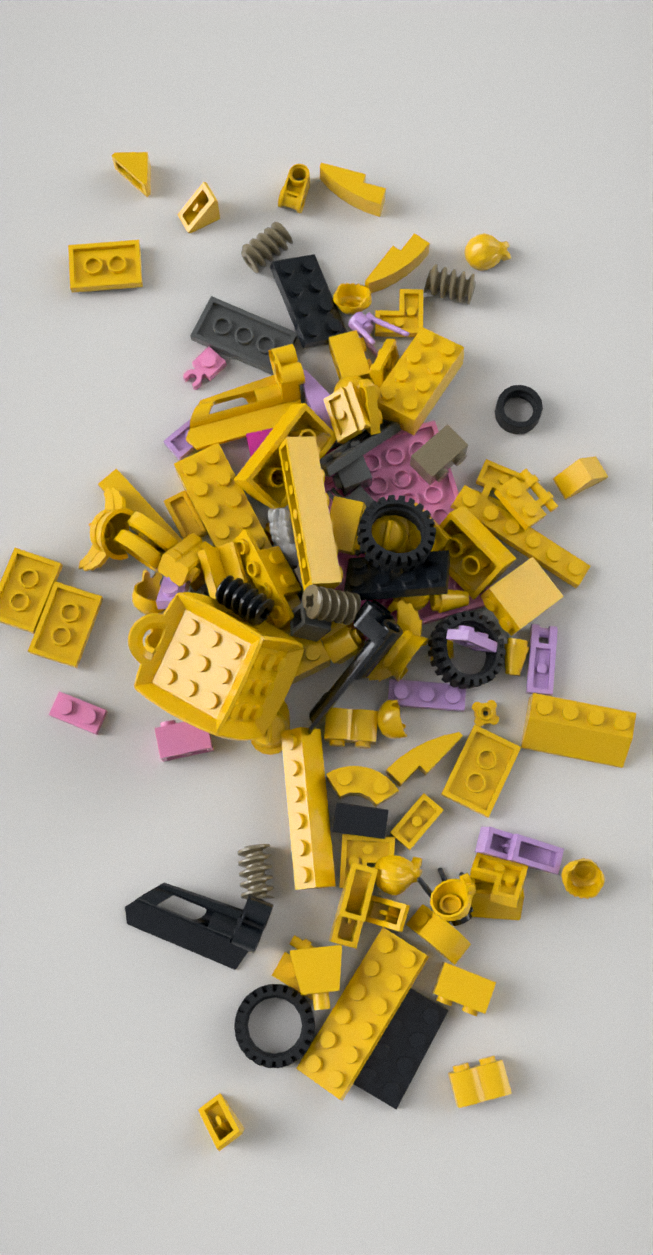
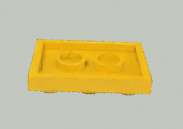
[68,240,143,293]
[0,548,63,634]
[28,581,103,669]
[441,724,521,818]

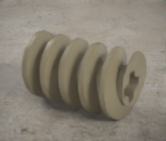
[241,222,293,274]
[424,264,476,305]
[302,585,361,625]
[237,844,275,900]

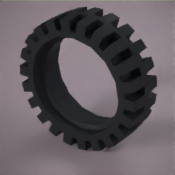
[357,495,436,573]
[428,611,505,689]
[234,984,315,1068]

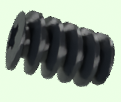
[215,575,275,626]

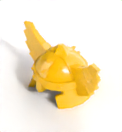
[79,487,134,572]
[366,598,429,682]

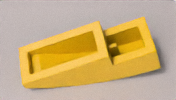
[320,162,386,217]
[365,233,430,293]
[385,732,463,787]
[328,862,378,949]

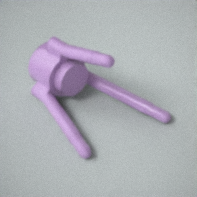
[348,312,409,358]

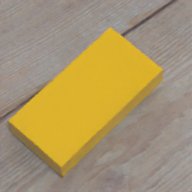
[163,490,207,539]

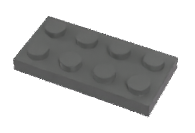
[190,296,298,375]

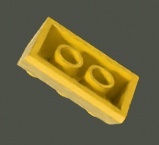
[440,505,517,600]

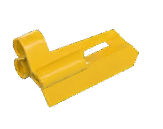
[186,344,305,450]

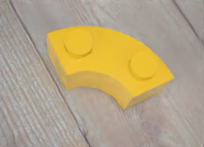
[326,766,399,808]

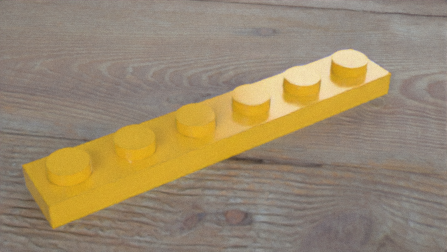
[450,485,591,588]

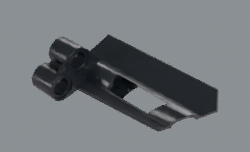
[308,600,403,734]
[125,882,274,970]

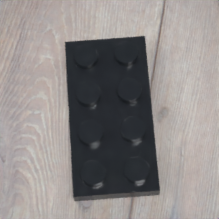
[270,254,347,349]
[344,550,450,600]
[353,988,449,1110]

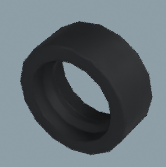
[494,385,543,434]

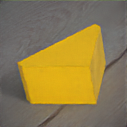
[111,152,151,197]
[177,182,220,233]
[553,456,608,500]
[365,895,410,933]
[198,1093,245,1152]

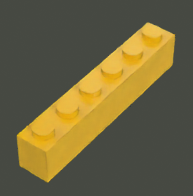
[278,436,343,590]
[281,727,336,890]

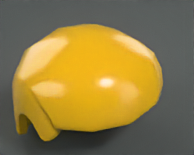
[377,699,407,739]

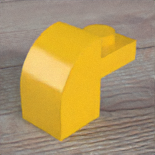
[406,904,471,965]

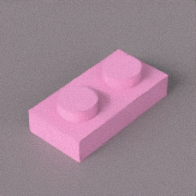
[49,691,107,735]

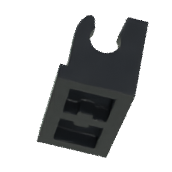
[332,802,388,839]

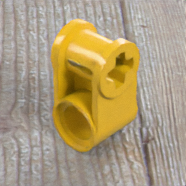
[278,164,310,213]

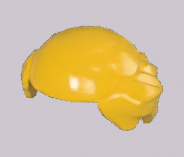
[333,283,372,315]
[561,858,605,899]

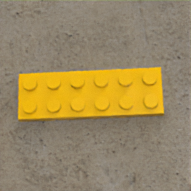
[296,927,429,1101]

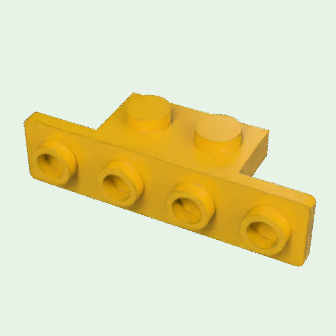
[233,529,302,629]

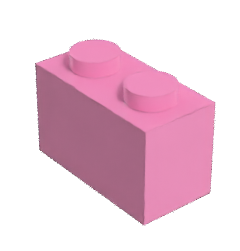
[155,720,214,762]

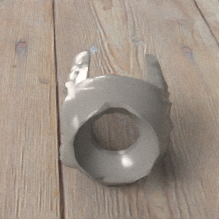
[268,507,299,565]

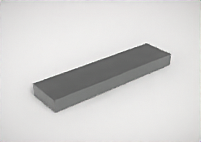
[320,419,401,477]

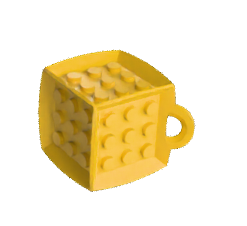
[128,592,304,741]

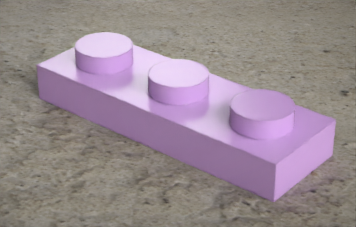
[388,679,466,712]

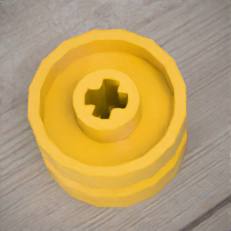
[113,511,178,573]

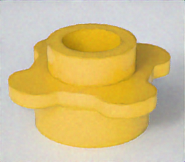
[472,700,499,727]

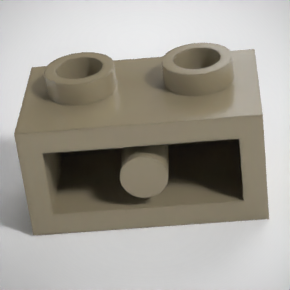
[410,424,468,485]

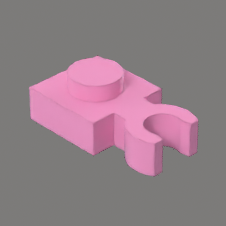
[183,346,227,390]

